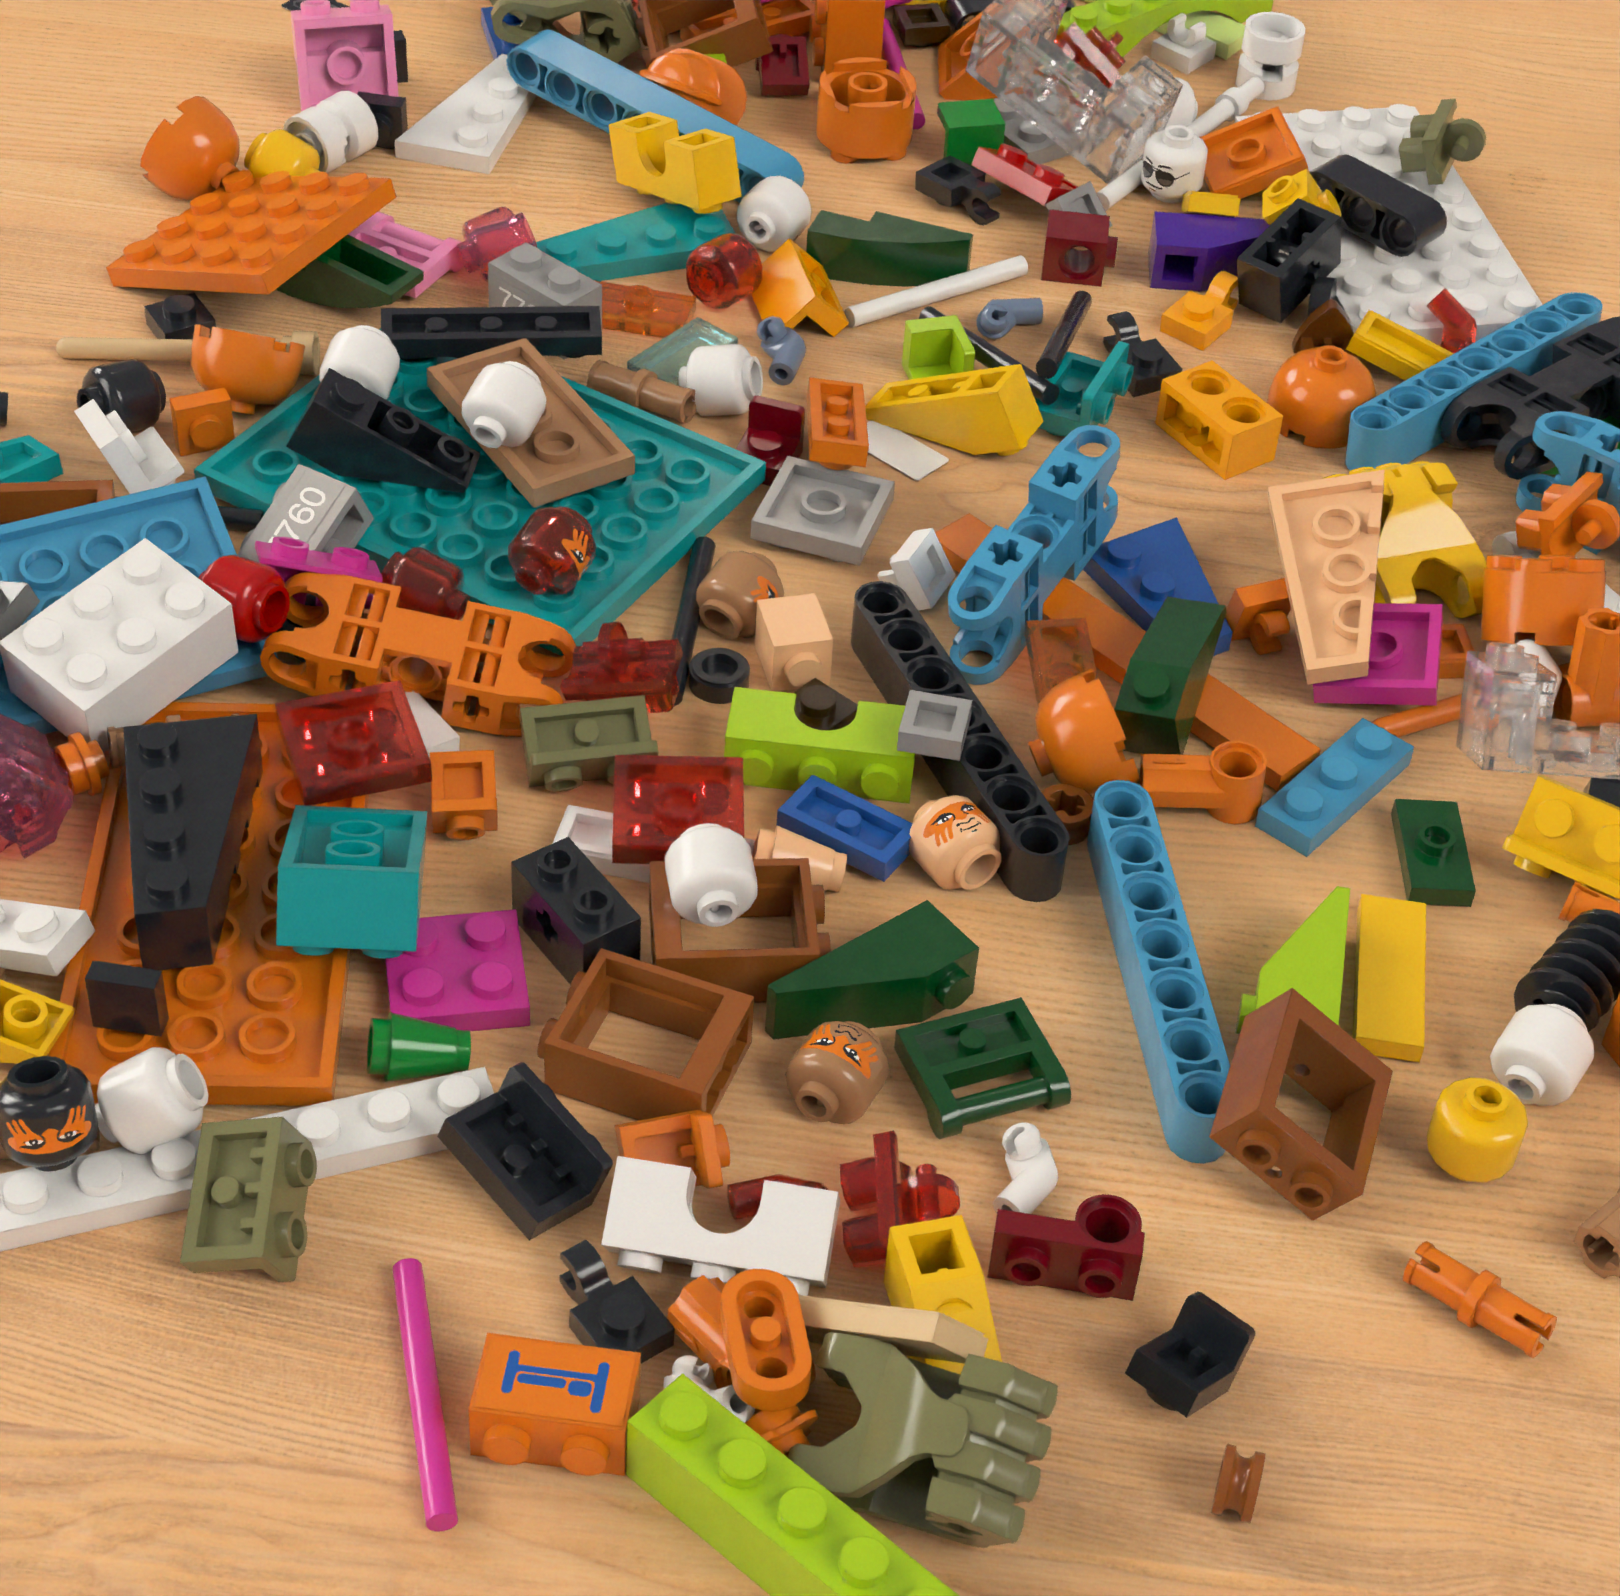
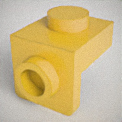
[1262,168,1341,225]

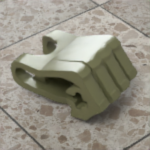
[490,0,641,63]
[788,1332,1058,1548]

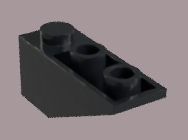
[286,368,481,493]

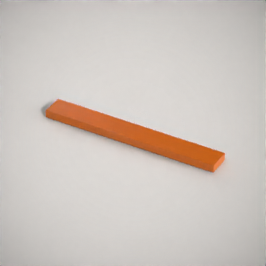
[935,513,1321,792]

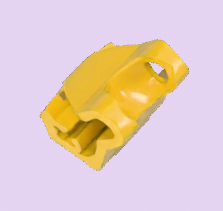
[1323,461,1486,618]

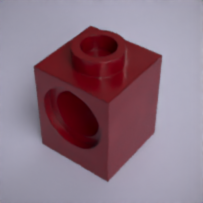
[1041,209,1118,287]

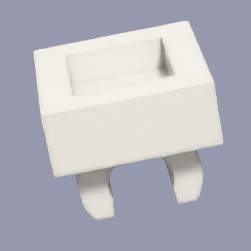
[1151,13,1217,74]
[877,528,956,610]

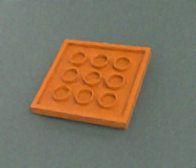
[106,170,397,295]

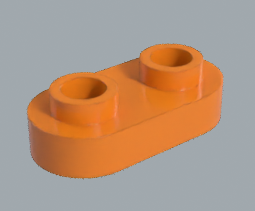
[720,1269,812,1411]

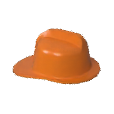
[638,48,747,126]

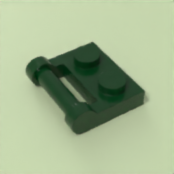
[894,997,1071,1139]

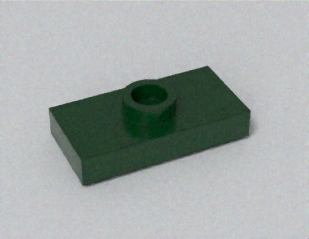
[1391,799,1476,907]

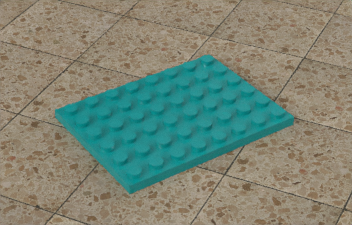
[194,328,766,657]

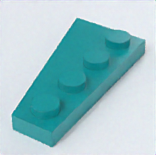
[530,203,741,282]

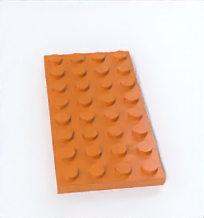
[48,702,377,1106]

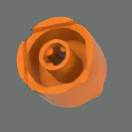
[816,57,917,164]
[1481,555,1606,646]

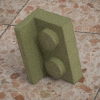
[180,1116,317,1282]

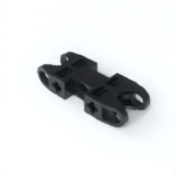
[1441,316,1620,480]

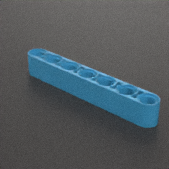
[506,29,804,203]
[1345,292,1603,470]
[1087,780,1230,1164]

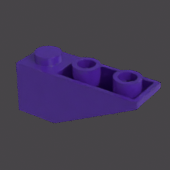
[1148,211,1270,292]

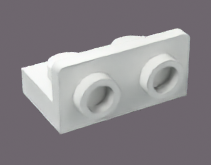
[74,399,185,494]

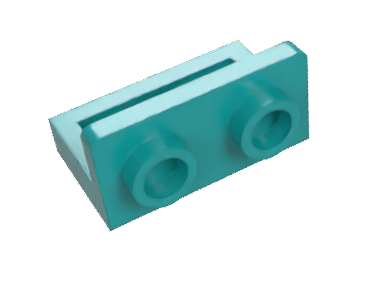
[1035,341,1134,436]

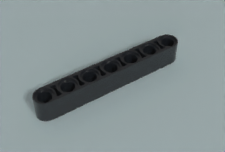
[851,581,1069,902]

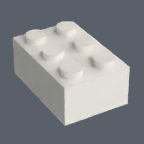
[0,538,238,753]

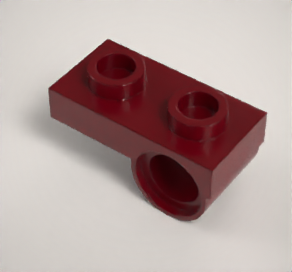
[987,1194,1145,1301]

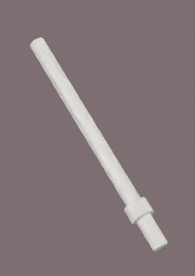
[1097,77,1265,211]

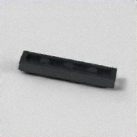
[381,306,602,360]

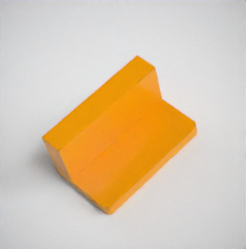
[746,238,849,337]

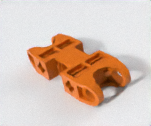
[260,572,576,737]

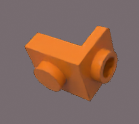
[430,750,498,840]
[614,1110,730,1189]

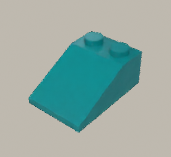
[276,805,428,958]

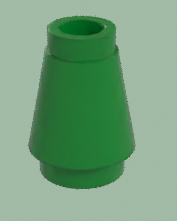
[367,1012,471,1082]

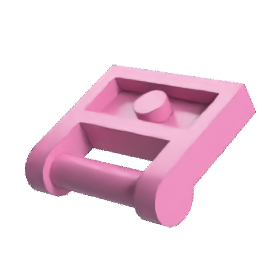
[348,211,468,298]

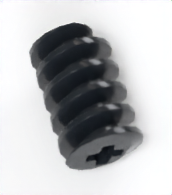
[1514,909,1620,1032]

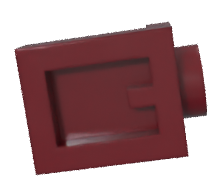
[755,34,810,96]
[736,395,805,486]

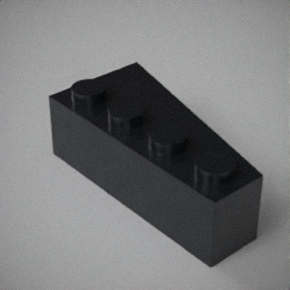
[123,714,263,970]

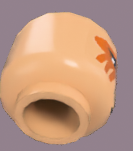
[909,795,1001,890]

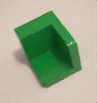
[937,99,1006,168]

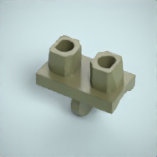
[1399,99,1486,185]

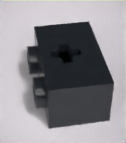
[1237,198,1341,323]
[511,837,641,985]

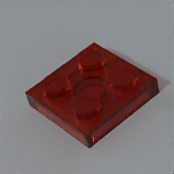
[275,680,432,806]
[612,755,744,864]

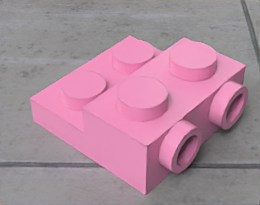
[290,0,399,111]

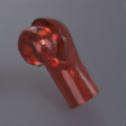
[1426,288,1477,353]

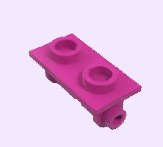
[255,537,383,610]

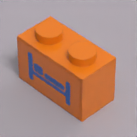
[468,1333,641,1476]

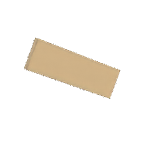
[798,1295,988,1363]

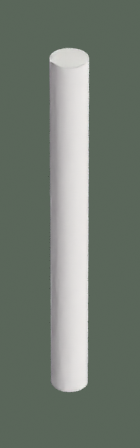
[844,255,1028,328]

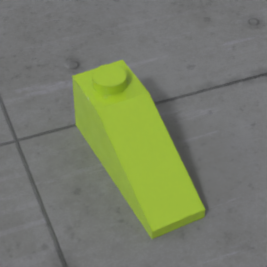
[1236,886,1350,1034]

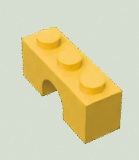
[608,112,742,214]

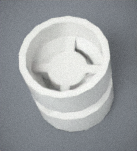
[1235,12,1306,100]
[283,91,378,173]

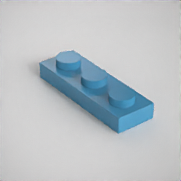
[1255,718,1414,857]

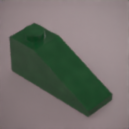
[1114,597,1227,755]
[765,900,979,1039]

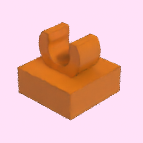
[1225,578,1291,655]

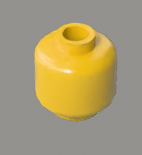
[244,129,320,178]
[1427,1077,1528,1183]

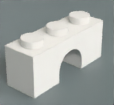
[601,1156,840,1296]

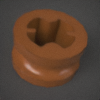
[1042,784,1093,845]
[1211,1444,1265,1523]

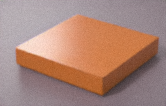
[1200,106,1309,199]

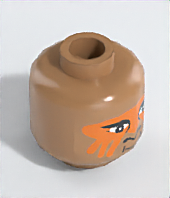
[696,551,784,639]
[785,1021,889,1124]

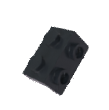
[437,1062,613,1241]

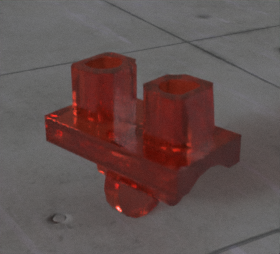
[1042,22,1131,112]
[560,621,683,713]
[840,1130,960,1268]

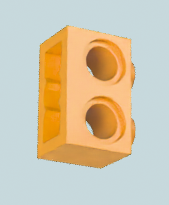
[1155,360,1283,480]

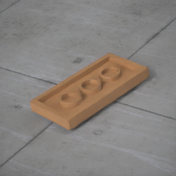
[427,338,635,508]

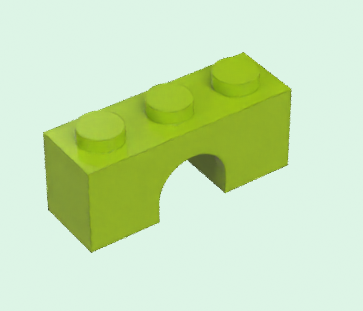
[723,687,916,804]

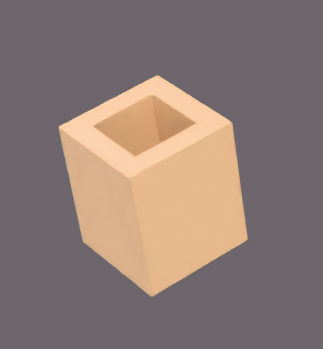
[755,593,833,692]

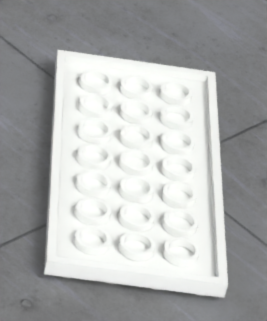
[1235,104,1543,345]

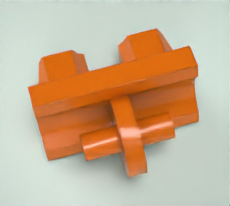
[1515,472,1620,556]

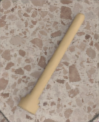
[56,331,320,375]

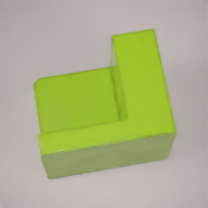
[902,315,975,380]

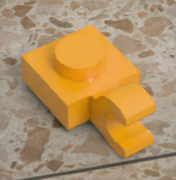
[1160,271,1238,351]

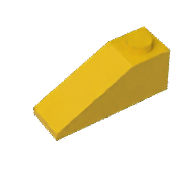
[865,364,1044,456]

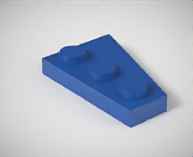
[1083,517,1233,656]

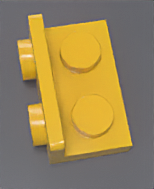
[1502,775,1620,899]

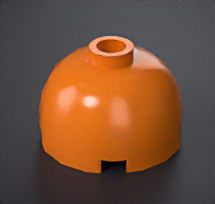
[140,96,240,200]
[191,324,305,415]
[1267,345,1377,449]
[1028,669,1140,798]

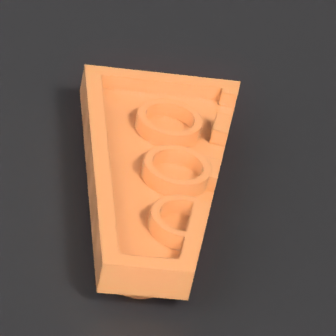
[1268,470,1385,685]

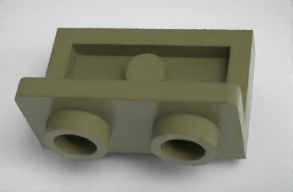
[519,695,659,791]

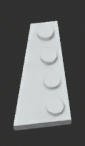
[395,54,537,174]

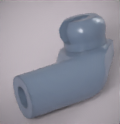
[976,298,1043,340]
[756,316,806,385]

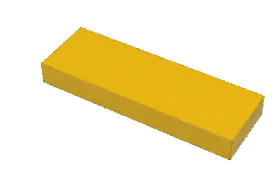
[1352,894,1426,1063]

